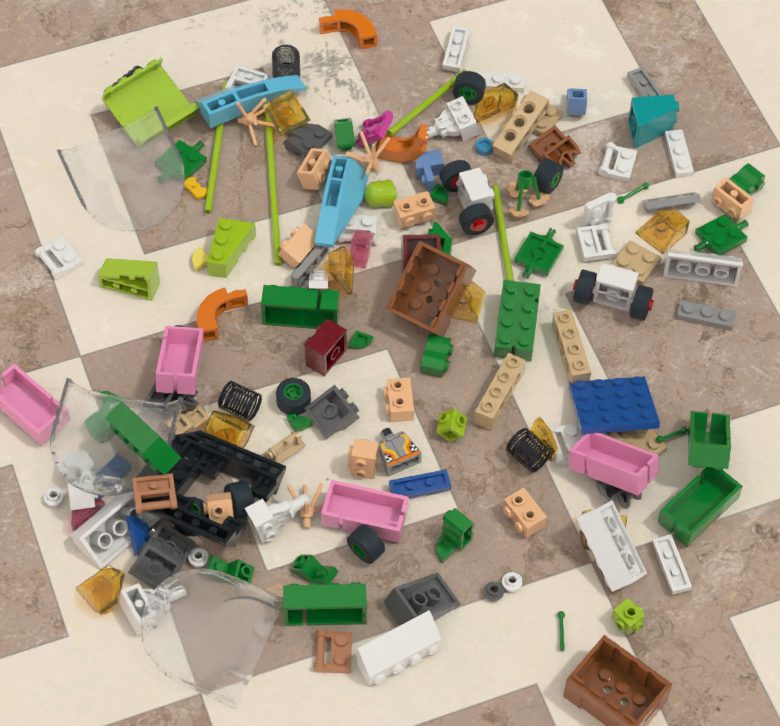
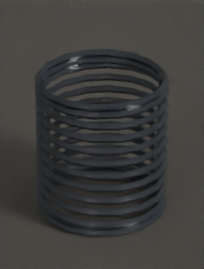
[272,44,300,78]
[218,380,262,422]
[506,428,551,473]

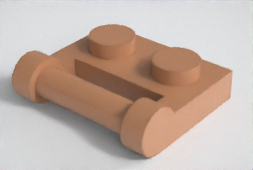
[132,473,177,514]
[313,629,352,674]

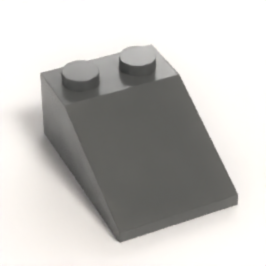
[384,572,460,625]

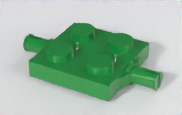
[156,139,207,184]
[693,214,749,255]
[514,228,564,279]

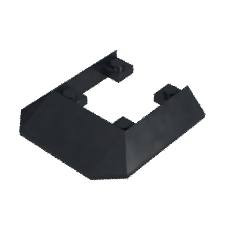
[131,430,286,547]

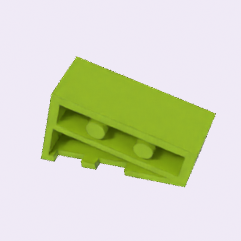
[207,218,256,278]
[98,258,160,301]

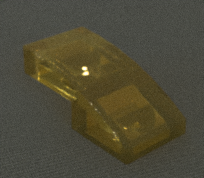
[530,417,558,462]

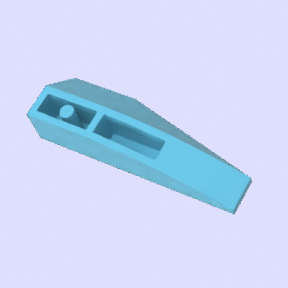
[194,75,306,128]
[314,155,368,247]

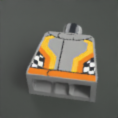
[378,428,422,477]

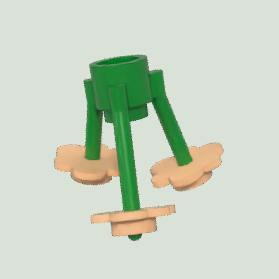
[506,170,550,218]

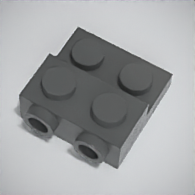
[304,384,360,439]
[138,521,196,577]
[128,536,186,591]

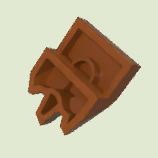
[528,125,581,168]

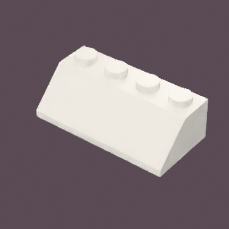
[663,248,743,287]
[70,485,161,569]
[577,501,647,592]
[357,611,441,686]

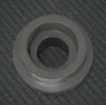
[484,582,504,602]

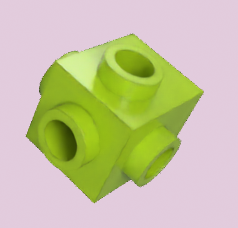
[436,408,467,442]
[611,598,645,636]

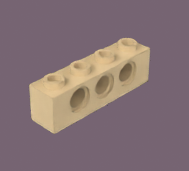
[492,90,549,163]
[552,309,591,384]
[474,353,526,431]

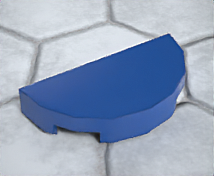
[125,515,150,556]

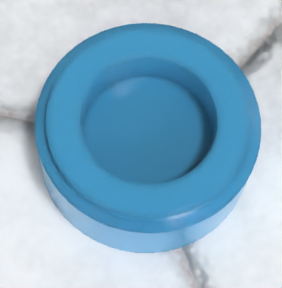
[475,138,493,156]

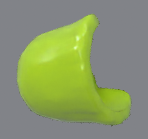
[364,180,397,208]

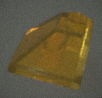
[474,82,519,123]
[262,90,311,136]
[635,210,690,254]
[325,246,354,295]
[451,281,486,324]
[204,410,255,448]
[76,565,125,615]

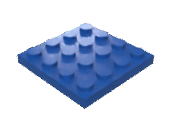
[569,376,660,434]

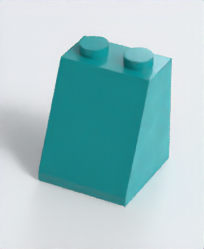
[628,94,679,148]

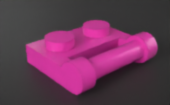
[356,110,394,148]

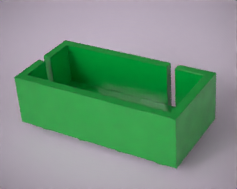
[494,280,541,361]
[261,285,340,329]
[105,401,181,475]
[688,411,731,470]
[657,467,743,547]
[283,582,367,626]

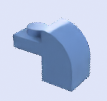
[567,88,587,115]
[415,149,444,192]

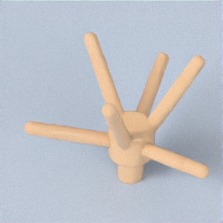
[236,98,278,146]
[346,131,390,174]
[287,483,324,527]

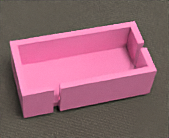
[156,326,204,395]
[0,364,70,445]
[569,433,659,495]
[321,480,409,543]

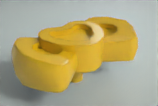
[184,177,207,200]

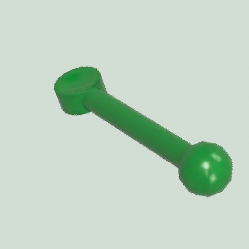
[617,182,649,204]
[656,426,688,443]
[557,611,565,651]

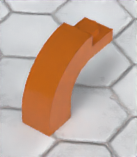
[319,9,377,49]
[375,123,429,162]
[197,287,248,342]

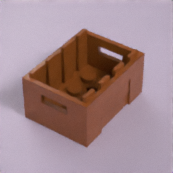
[385,241,477,337]
[563,635,672,726]

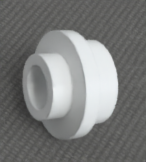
[44,488,64,507]
[188,548,209,568]
[502,572,522,592]

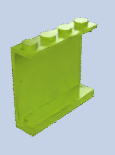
[102,57,199,150]

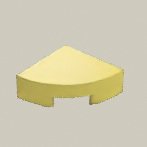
[192,247,208,271]

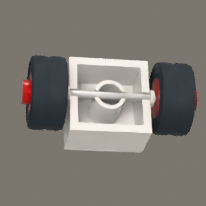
[439,160,494,235]
[573,263,654,321]

